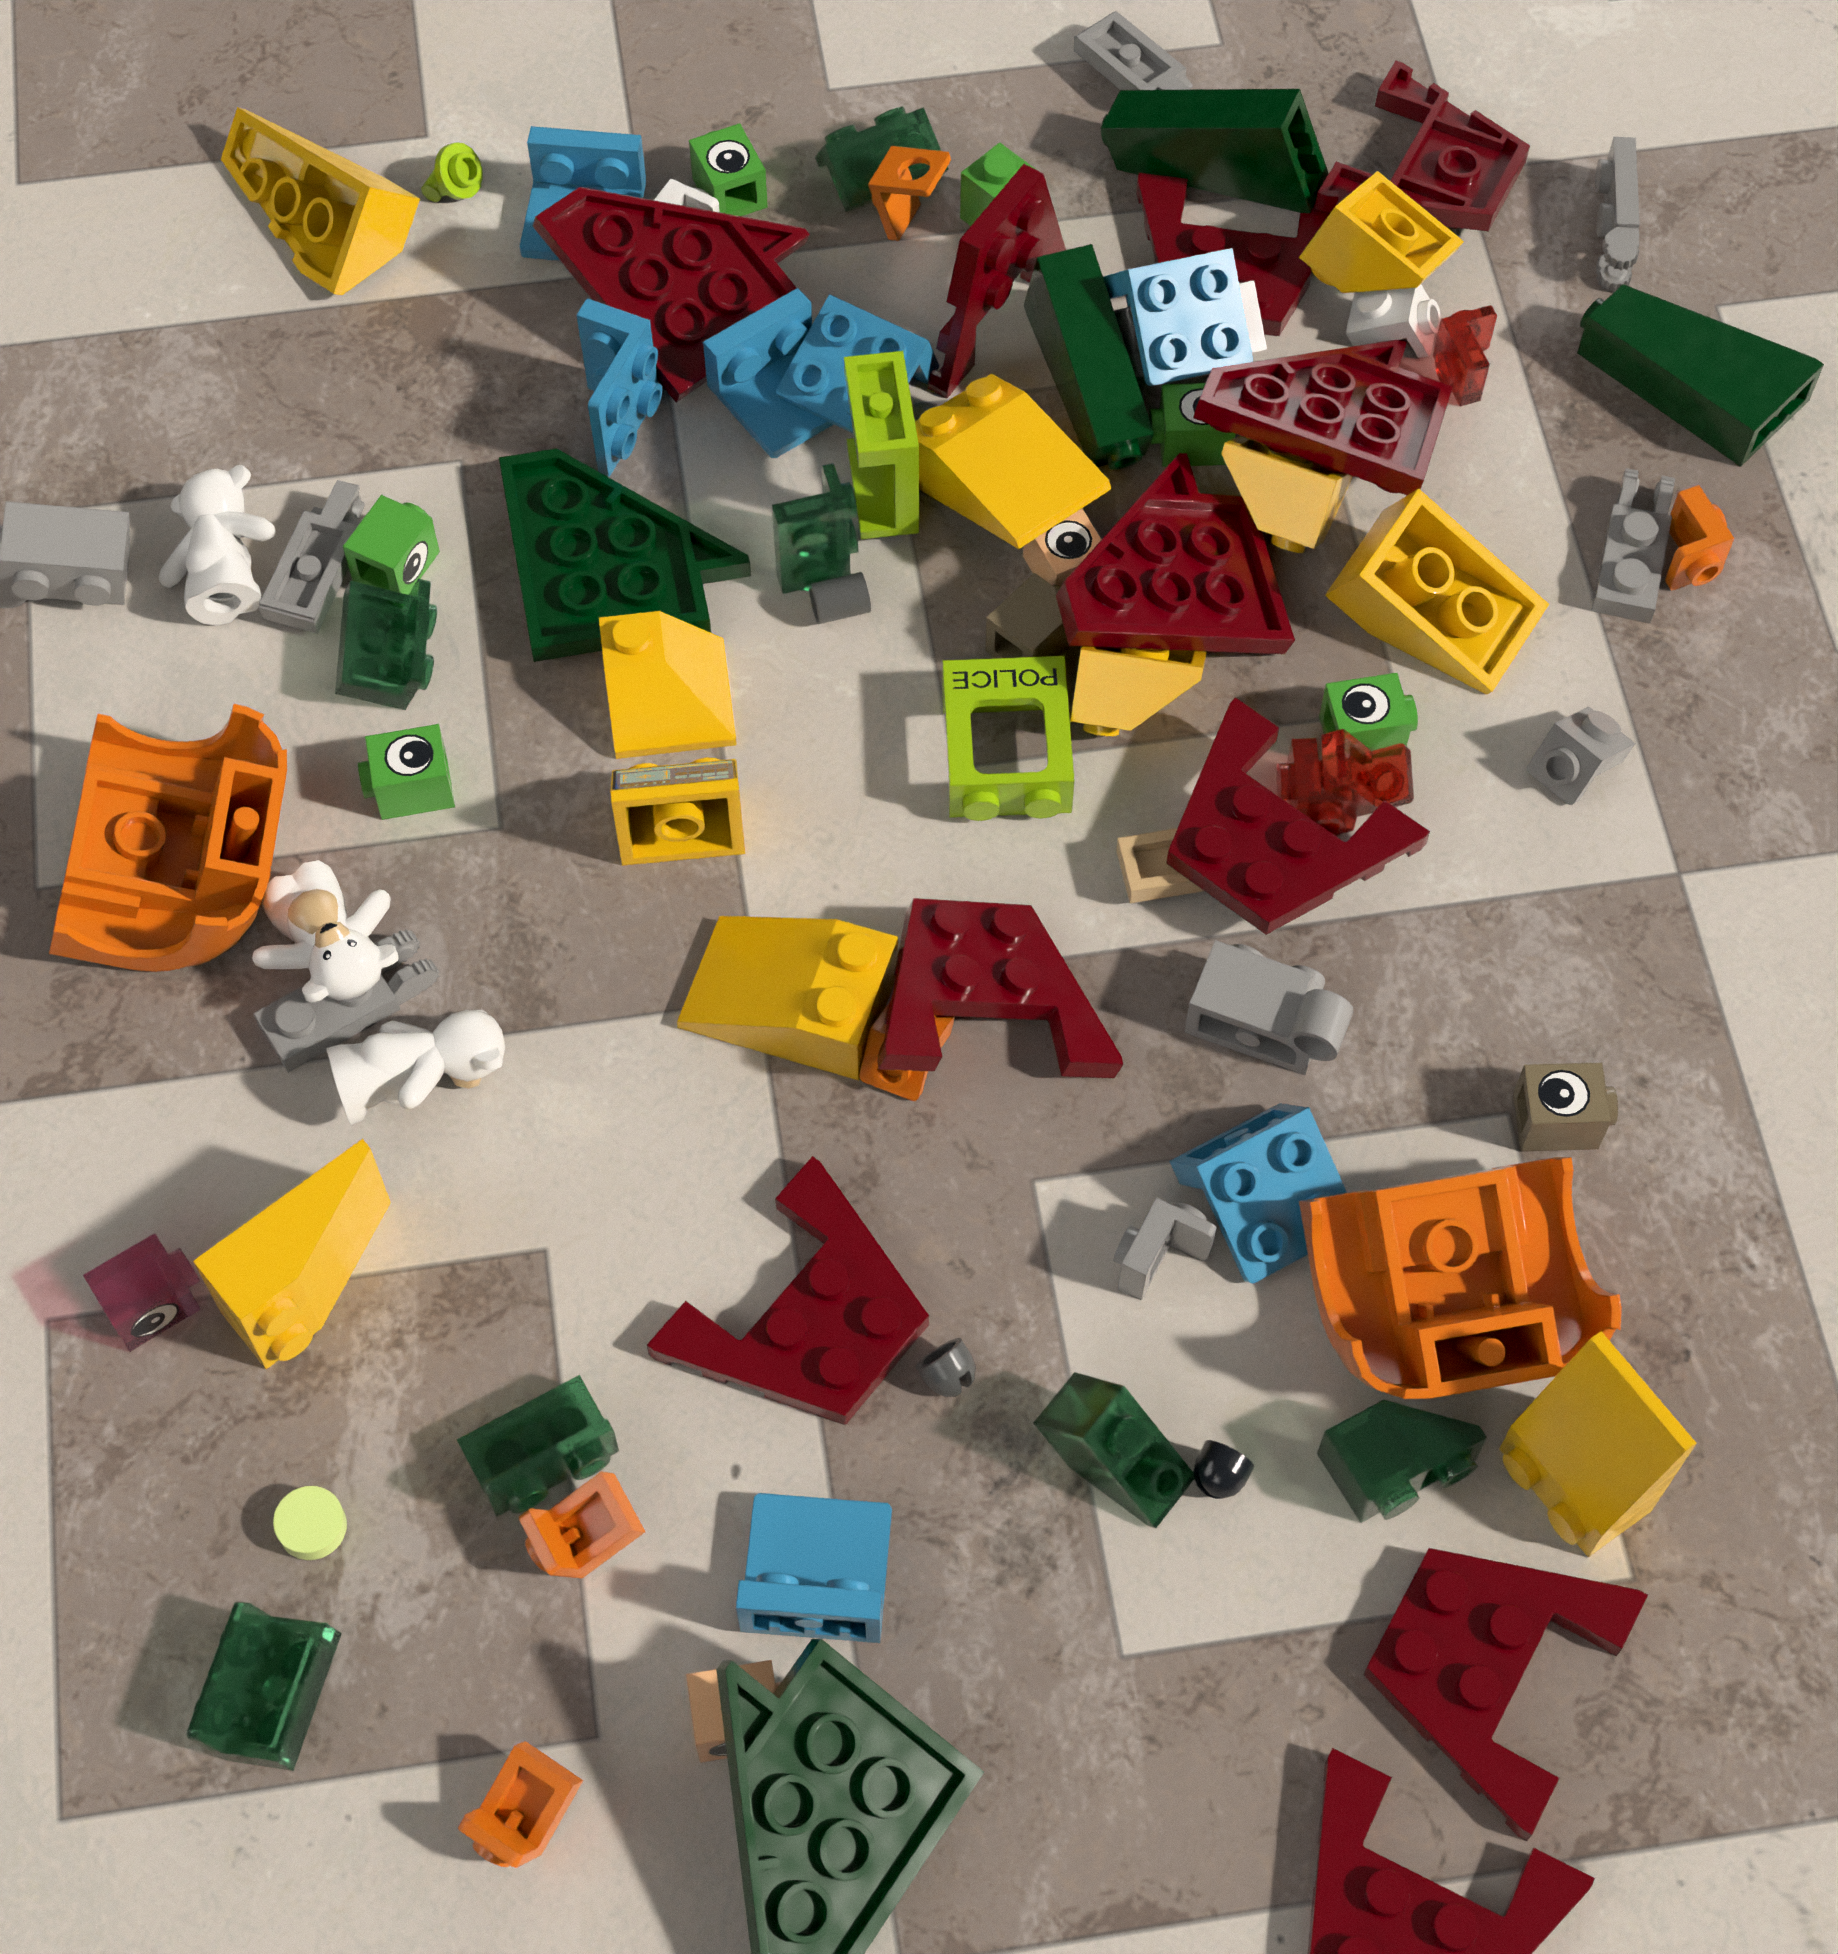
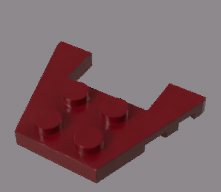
[1315,60,1530,232]
[928,164,1066,398]
[1136,173,1330,336]
[1166,697,1430,935]
[877,898,1123,1078]
[647,1156,929,1425]
[1363,1548,1648,1841]
[1307,1748,1595,1954]

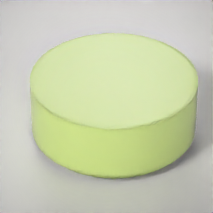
[273,1486,347,1560]

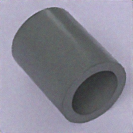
[808,572,871,625]

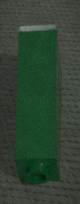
[1100,89,1329,213]
[1024,244,1154,470]
[1577,284,1824,467]

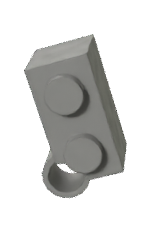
[1185,940,1354,1075]

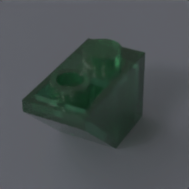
[1033,1372,1194,1529]
[1317,1399,1487,1523]

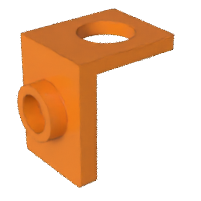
[868,146,951,241]

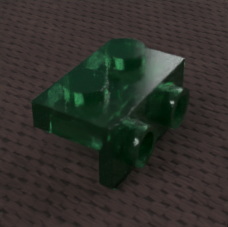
[815,106,949,212]
[772,463,859,594]
[335,578,437,710]
[456,1375,619,1517]
[187,1601,342,1771]

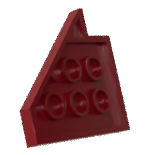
[533,187,810,403]
[1193,340,1453,495]
[1056,453,1295,654]

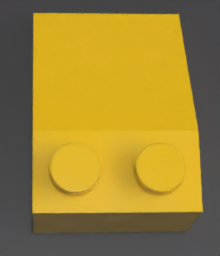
[915,374,1111,549]
[1325,488,1549,695]
[677,916,898,1081]
[193,1139,391,1369]
[1499,1331,1697,1557]

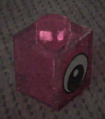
[83,1233,201,1352]

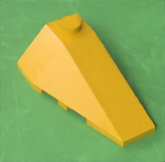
[220,107,420,295]

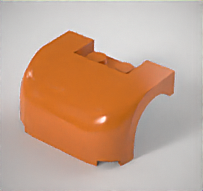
[49,704,287,972]
[1299,1157,1622,1399]

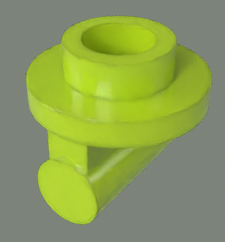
[421,142,483,202]

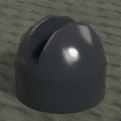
[1193,1440,1254,1499]

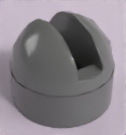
[916,1338,976,1397]

